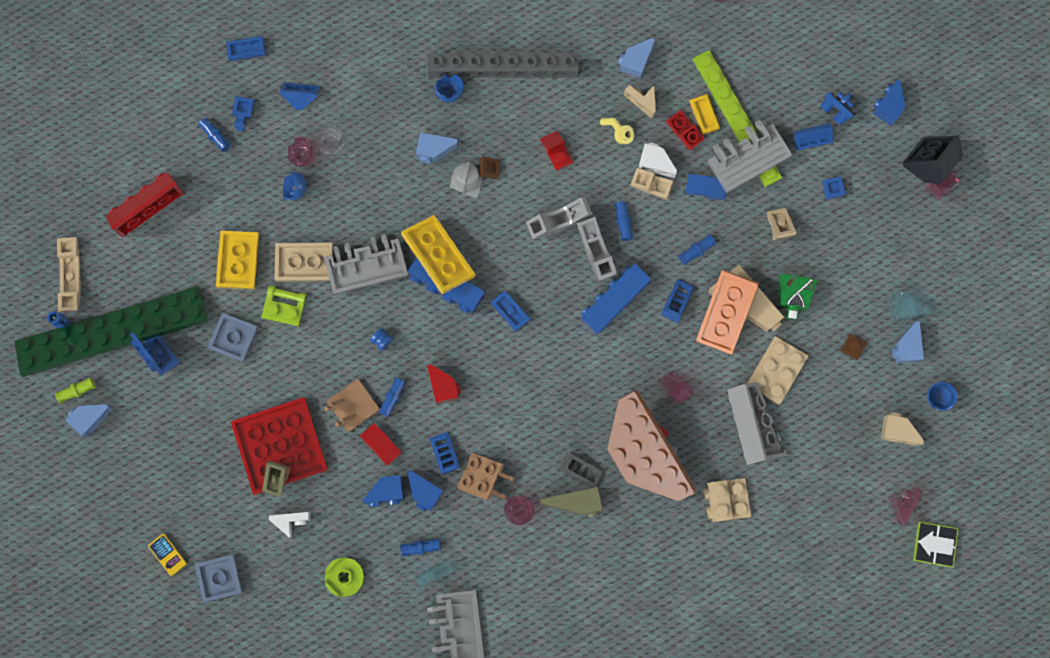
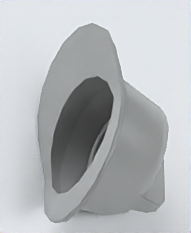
[450,162,483,198]

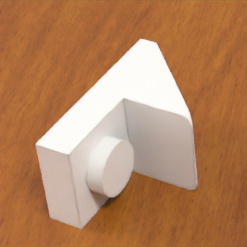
[269,512,311,538]

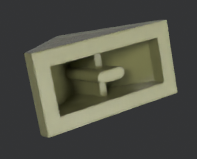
[262,461,291,497]

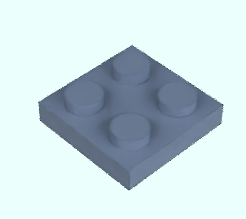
[207,313,259,363]
[195,554,243,603]

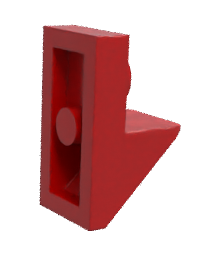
[539,131,573,172]

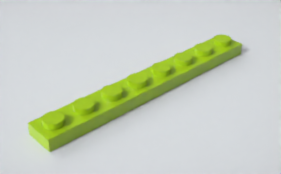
[693,50,782,187]

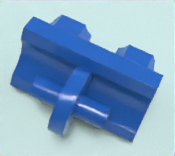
[820,92,854,125]

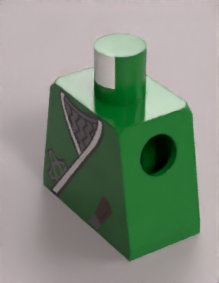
[778,274,817,321]

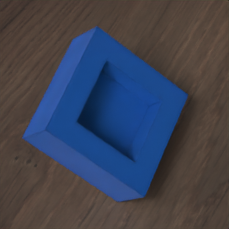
[822,177,846,200]

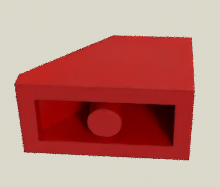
[427,364,462,404]

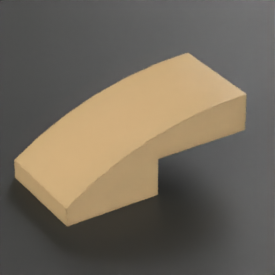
[631,168,674,200]

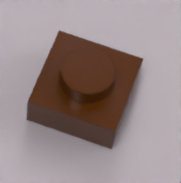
[479,156,500,180]
[840,334,867,360]

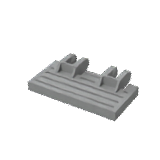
[707,120,792,193]
[324,234,408,295]
[427,590,484,658]

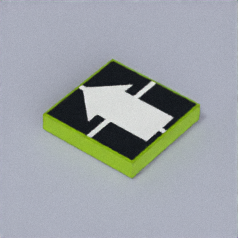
[913,522,958,568]

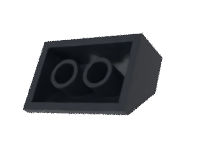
[902,135,963,184]

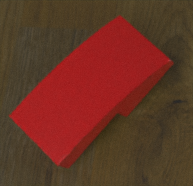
[665,110,705,151]
[359,423,401,466]

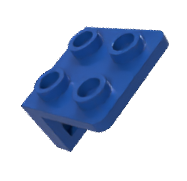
[130,333,180,376]

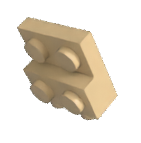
[703,478,751,522]

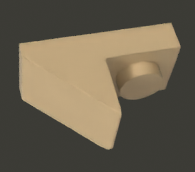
[624,85,656,118]
[767,208,796,241]

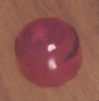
[287,137,315,168]
[504,496,534,526]

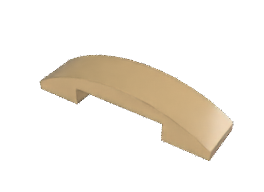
[57,237,81,312]

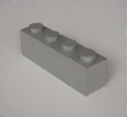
[727,382,788,465]

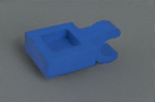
[232,96,255,132]

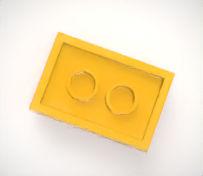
[216,231,259,290]

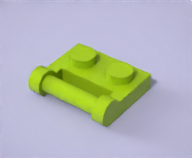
[261,285,307,327]

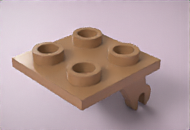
[324,379,380,432]
[457,453,514,501]

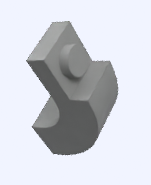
[526,197,592,239]
[576,216,617,280]

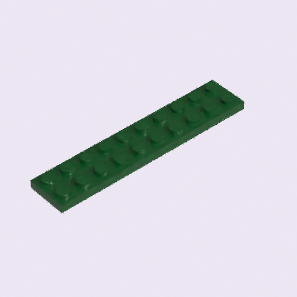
[14,286,208,377]

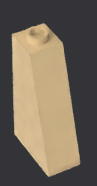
[708,265,784,332]

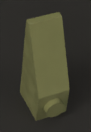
[540,487,603,518]

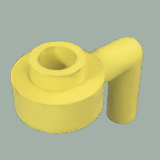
[600,118,634,144]

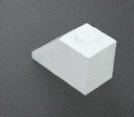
[638,143,677,179]

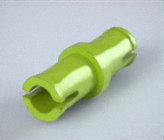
[55,377,96,404]

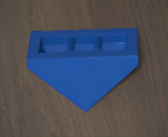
[280,82,320,110]

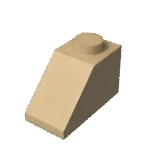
[881,412,924,446]

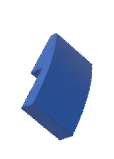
[685,174,727,200]

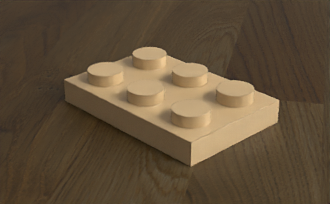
[275,243,333,282]
[747,336,808,405]

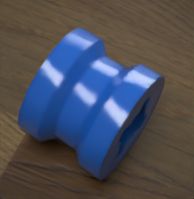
[370,327,394,351]

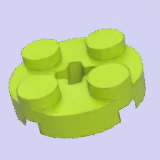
[325,557,364,597]

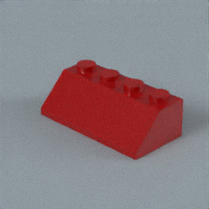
[105,172,184,238]

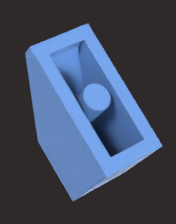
[618,38,655,78]
[416,132,458,164]
[892,321,924,363]
[65,404,113,437]

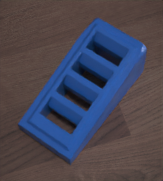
[661,279,695,323]
[429,432,460,475]

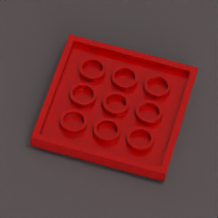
[230,397,328,495]

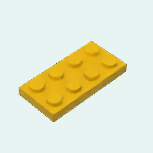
[401,215,475,295]

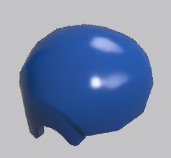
[434,74,464,103]
[283,172,307,200]
[927,382,958,411]

